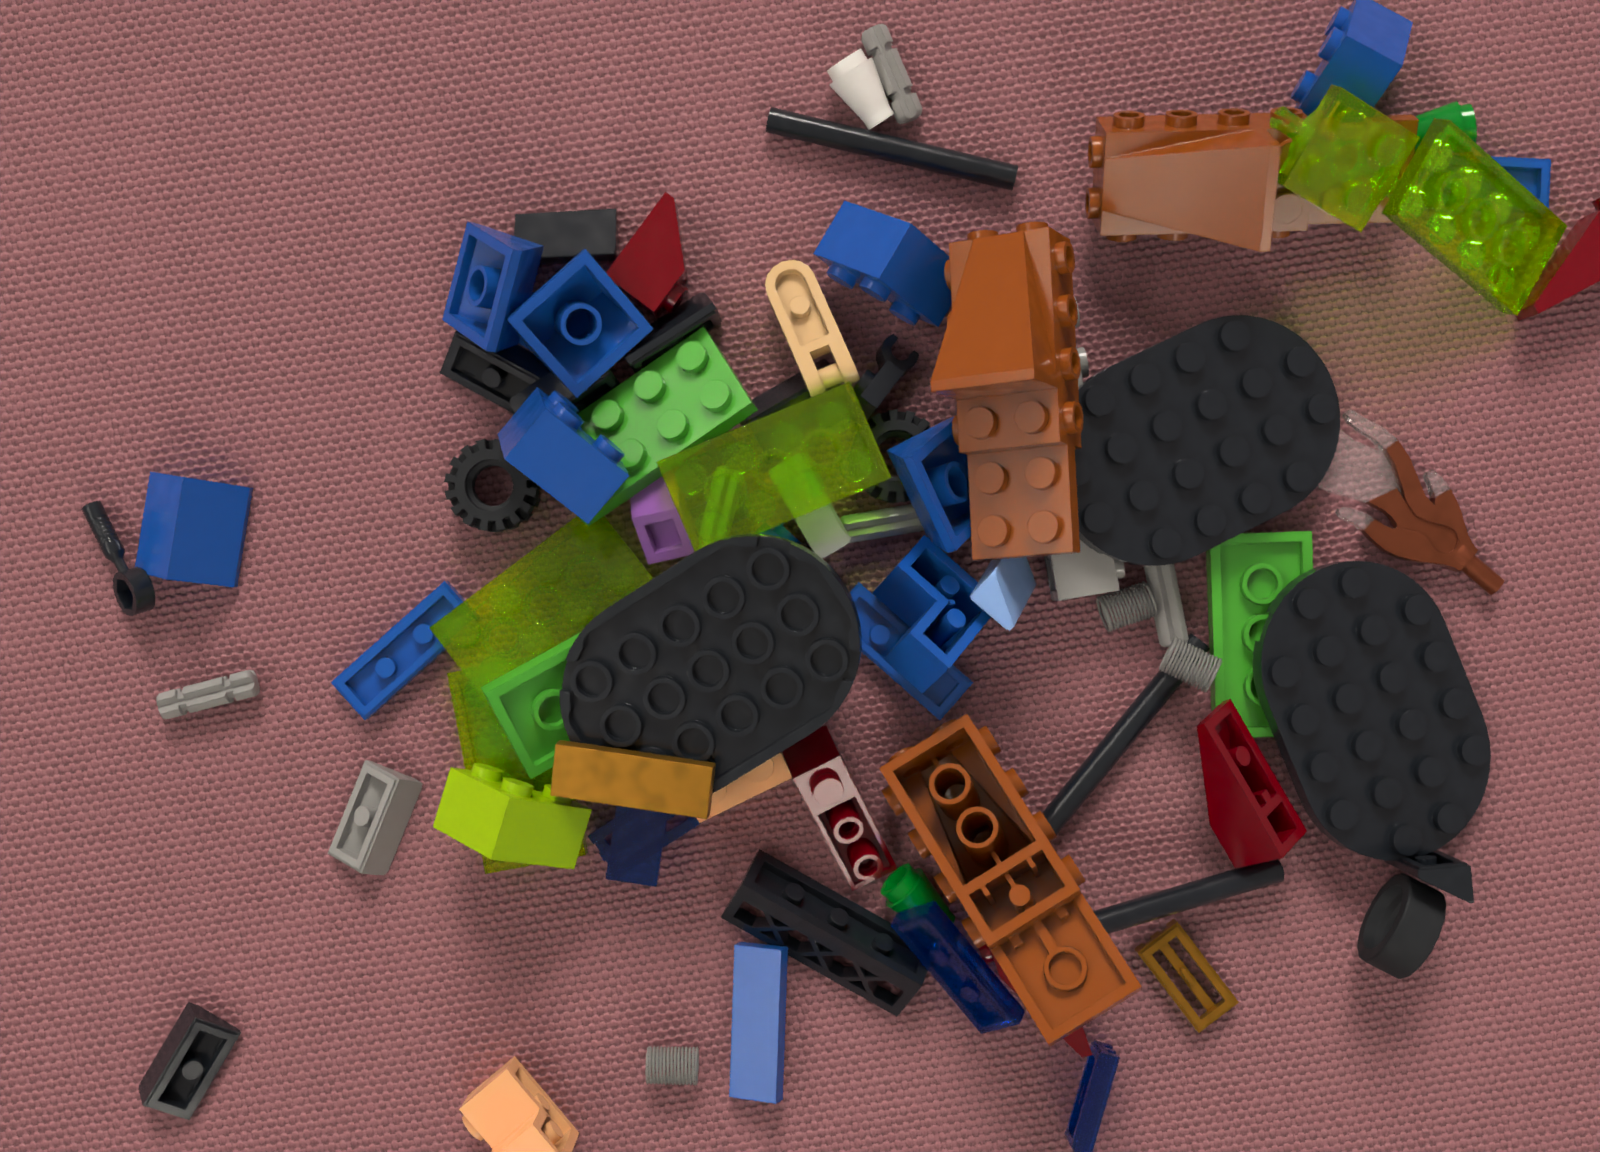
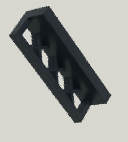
[721,849,936,1017]

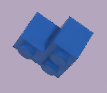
[1290,0,1413,117]
[813,201,952,327]
[498,387,630,524]
[872,535,991,694]

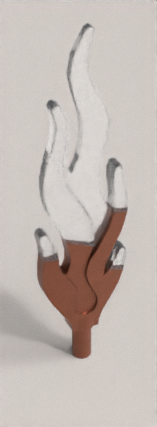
[1317,409,1505,595]

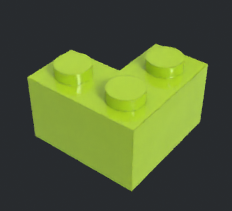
[433,763,592,870]

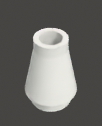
[827,49,894,130]

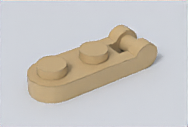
[765,260,860,400]

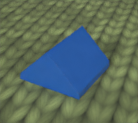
[442,221,544,353]
[506,249,654,398]
[887,417,971,553]
[135,472,253,587]

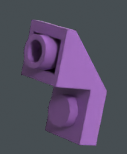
[630,461,699,565]

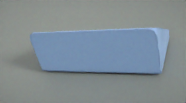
[970,557,1036,631]

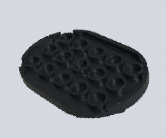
[1075,315,1340,566]
[560,534,862,793]
[1253,561,1491,861]

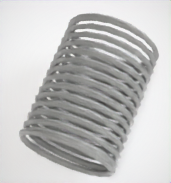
[1096,581,1157,632]
[1159,636,1222,693]
[645,1046,699,1086]

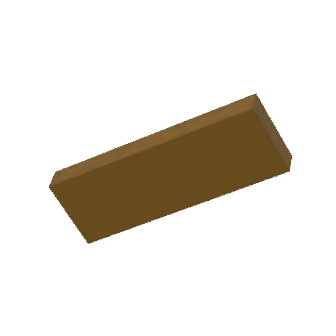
[550,740,716,819]

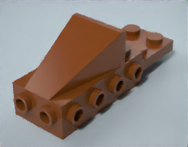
[1085,107,1419,252]
[930,222,1084,561]
[879,714,1142,1047]

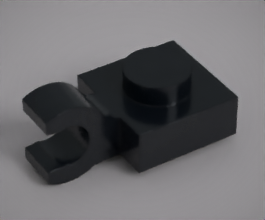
[845,334,919,427]

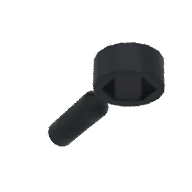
[81,501,155,616]

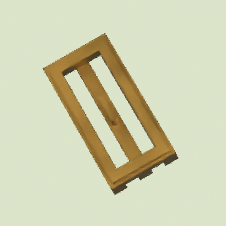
[1134,919,1239,1033]

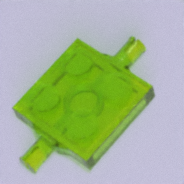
[1270,84,1420,232]

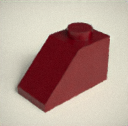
[606,192,689,319]

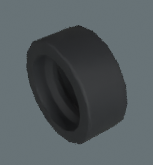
[1357,873,1446,979]

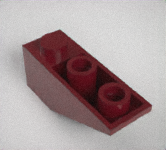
[782,725,897,891]

